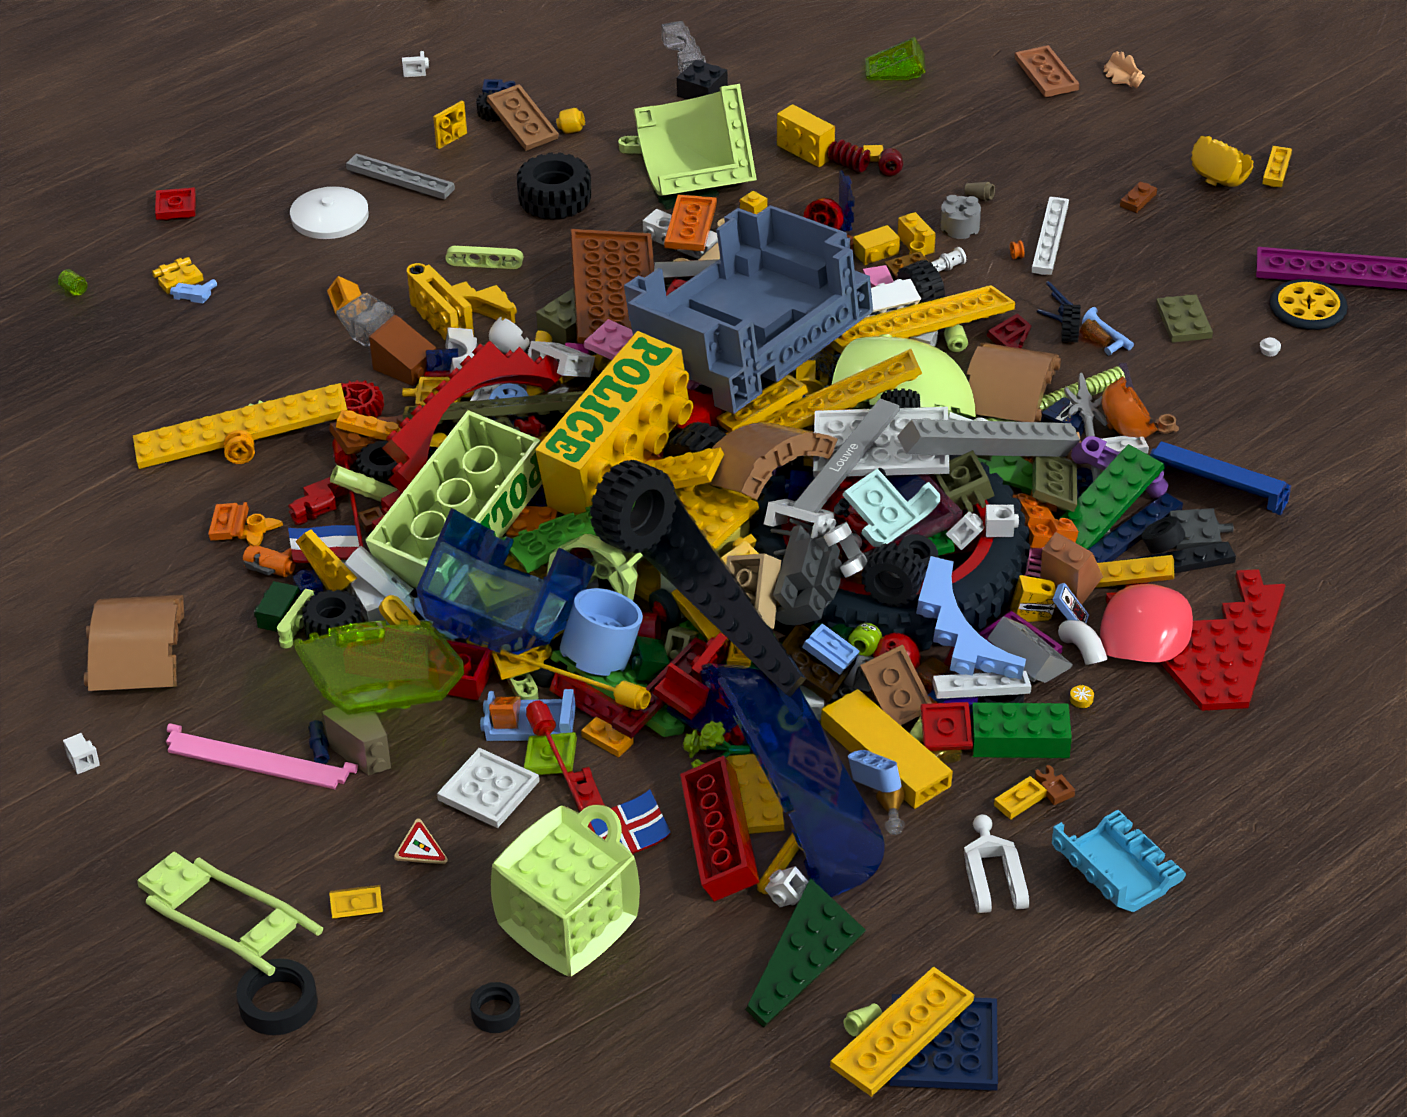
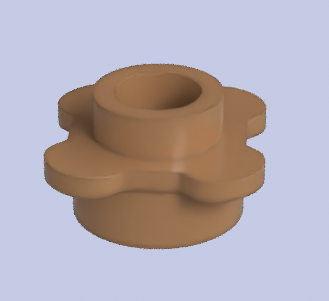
[1155,414,1179,434]

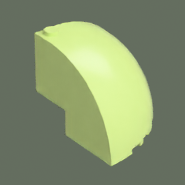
[832,334,976,418]

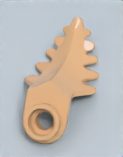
[1103,51,1145,88]

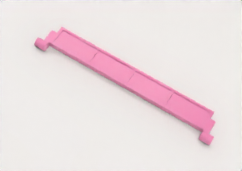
[166,723,358,790]

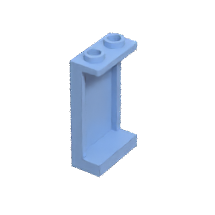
[480,689,576,741]

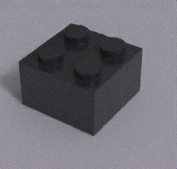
[677,60,728,100]

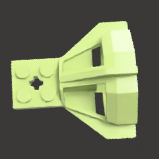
[545,534,644,617]

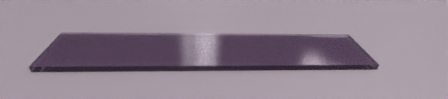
[1119,363,1134,390]

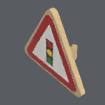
[394,819,448,864]

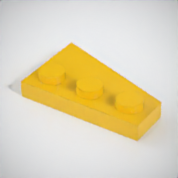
[296,530,357,591]

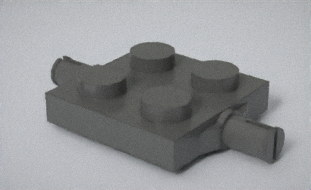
[1169,508,1234,550]

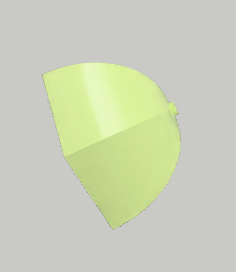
[633,84,757,196]

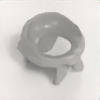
[843,655,874,692]

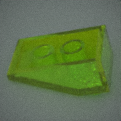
[865,37,926,80]

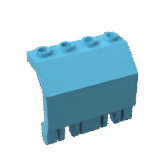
[1052,810,1186,912]

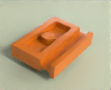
[208,502,249,541]

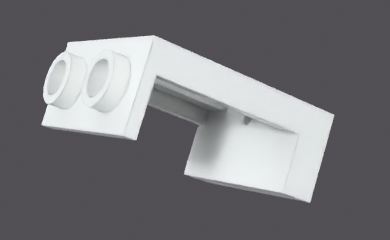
[528,341,595,377]
[764,499,836,538]

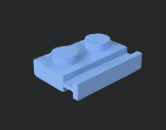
[802,624,860,675]

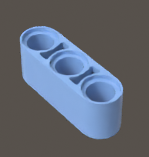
[848,750,902,792]

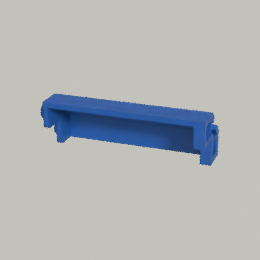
[1150,441,1291,515]

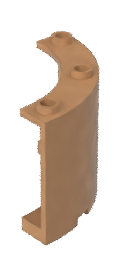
[967,343,1061,422]
[704,422,838,500]
[84,595,184,691]

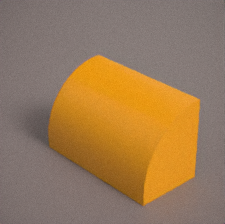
[327,276,367,317]

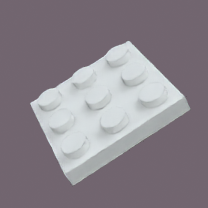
[437,748,539,828]

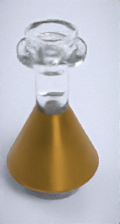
[876,788,905,835]

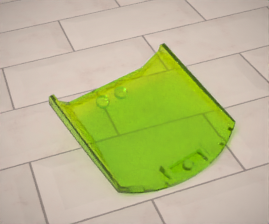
[293,620,464,715]

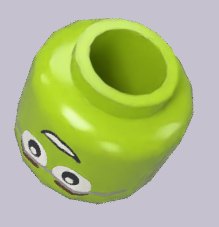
[848,623,882,657]

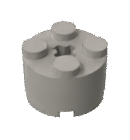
[940,195,981,239]

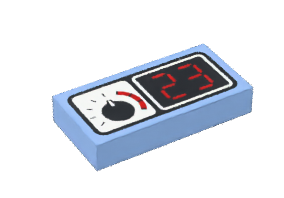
[1053,583,1089,623]

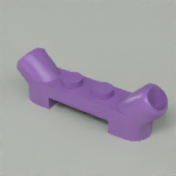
[1071,436,1168,498]

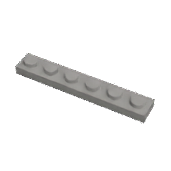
[346,153,455,199]

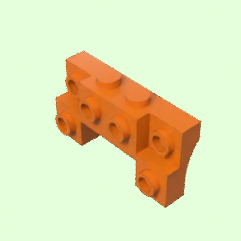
[1013,491,1079,548]

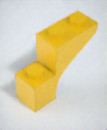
[452,281,517,323]

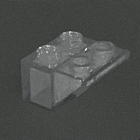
[336,292,395,347]

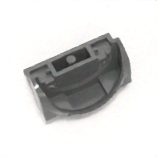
[773,525,843,626]

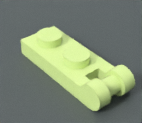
[277,588,314,648]

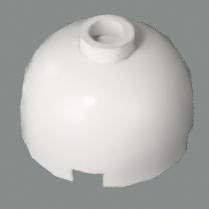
[489,317,530,355]

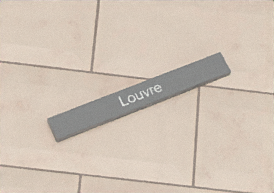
[790,398,900,524]

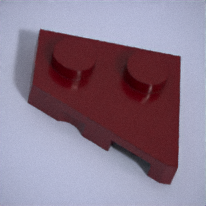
[987,314,1032,349]

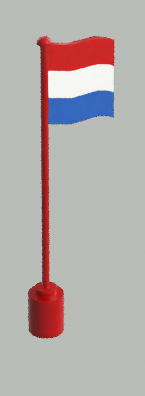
[288,439,364,563]

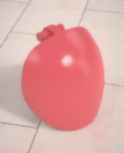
[1099,584,1193,662]

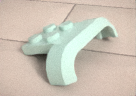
[843,468,940,547]

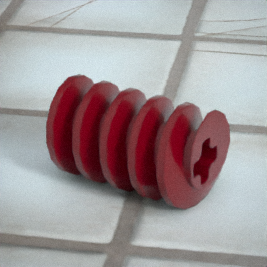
[828,139,871,173]

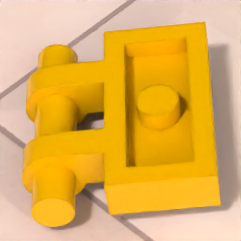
[152,257,204,294]

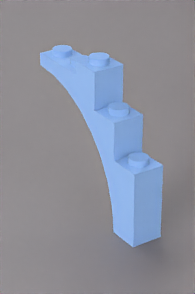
[916,556,1026,679]

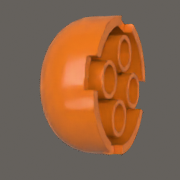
[1101,376,1157,438]

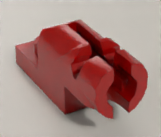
[288,477,349,526]

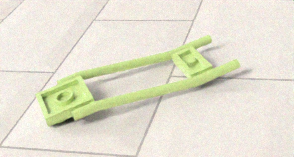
[137,852,323,976]

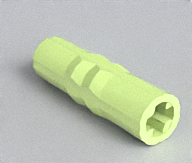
[330,465,398,502]

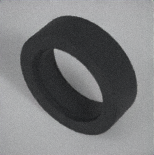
[236,959,318,1035]

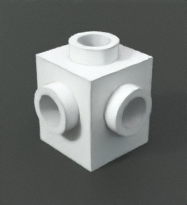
[764,866,808,907]

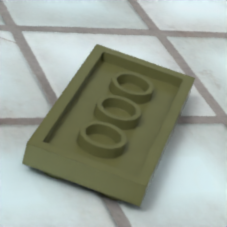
[1032,456,1077,512]

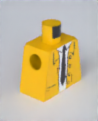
[1010,575,1058,622]

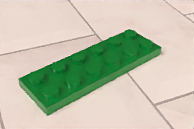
[1061,444,1164,550]

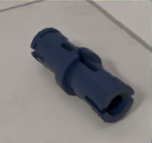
[308,720,330,764]

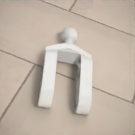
[823,522,867,578]
[964,814,1029,914]

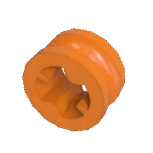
[1010,240,1025,260]

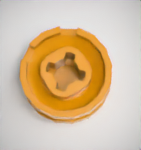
[224,430,255,464]

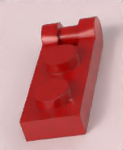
[567,767,605,813]

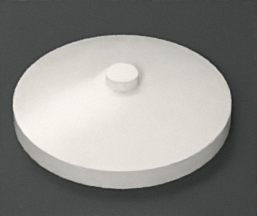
[290,187,369,239]

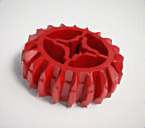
[334,379,384,421]

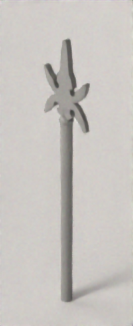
[1064,373,1110,537]

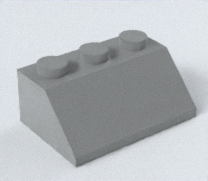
[987,616,1073,683]

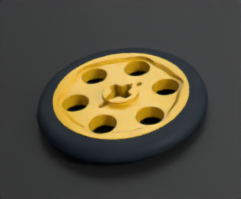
[1269,279,1348,330]

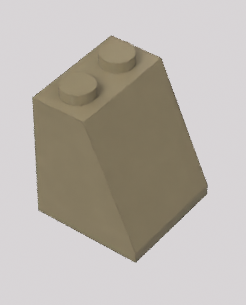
[322,697,391,776]

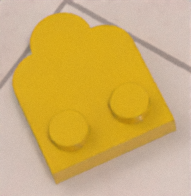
[492,642,552,680]

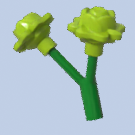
[683,721,750,769]

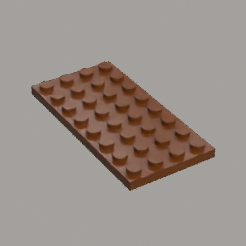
[570,229,654,344]

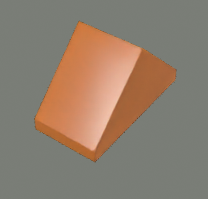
[489,696,521,729]

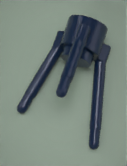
[1037,281,1073,323]

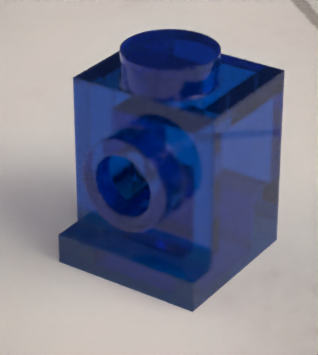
[293,570,323,596]

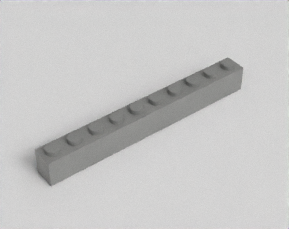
[897,419,1080,457]

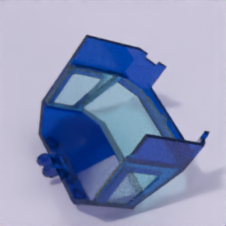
[416,508,595,653]

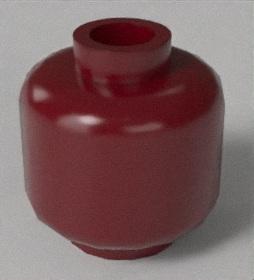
[878,148,903,176]

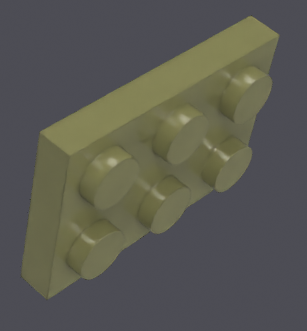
[1156,294,1213,343]

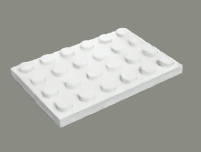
[813,407,949,477]

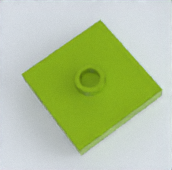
[524,732,577,775]

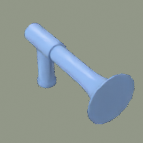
[1082,307,1134,356]

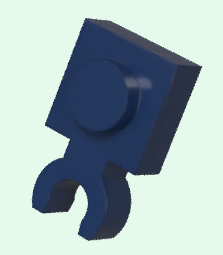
[482,79,515,93]

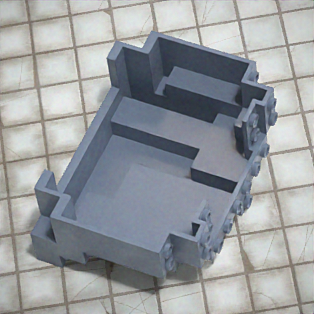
[624,205,873,414]

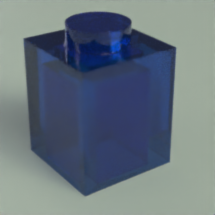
[426,348,458,371]
[784,470,815,501]

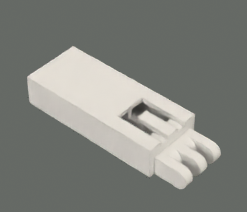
[345,546,416,613]

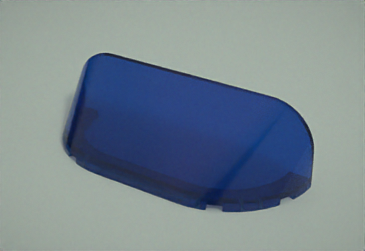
[700,663,885,897]

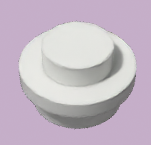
[1260,337,1281,356]

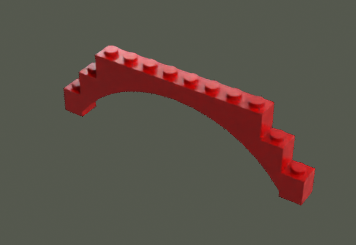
[382,340,563,493]

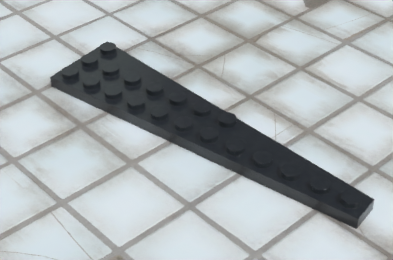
[641,491,806,697]

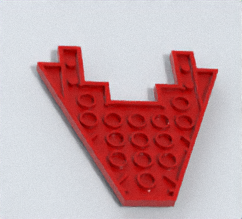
[1106,569,1285,711]

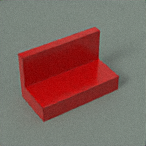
[653,663,710,720]

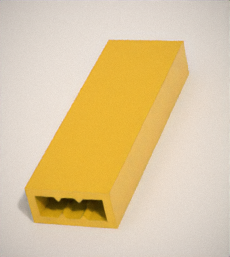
[821,689,953,809]

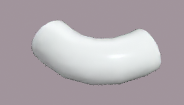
[1058,620,1107,665]

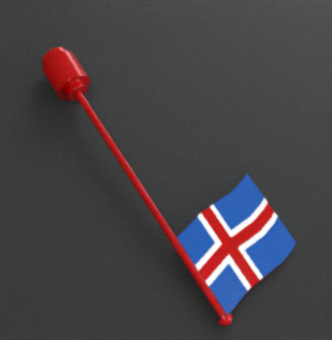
[526,700,671,854]

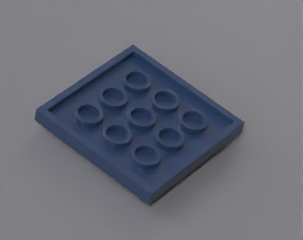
[890,994,998,1090]

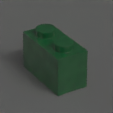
[254,581,300,632]
[630,636,670,682]

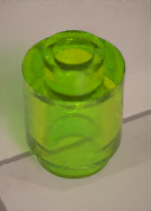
[58,269,88,295]

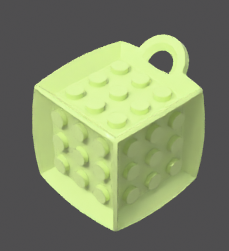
[491,805,640,976]

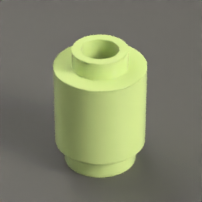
[944,324,968,352]

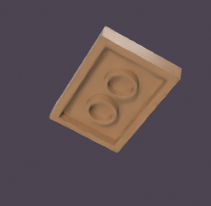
[860,644,932,725]

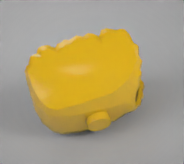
[1191,136,1254,187]

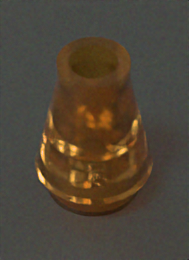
[1080,319,1112,347]

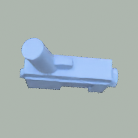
[170,279,217,304]

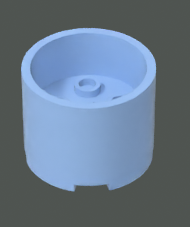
[560,588,643,676]

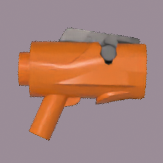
[243,545,295,577]

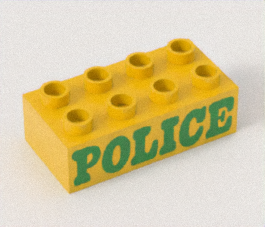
[535,331,693,515]

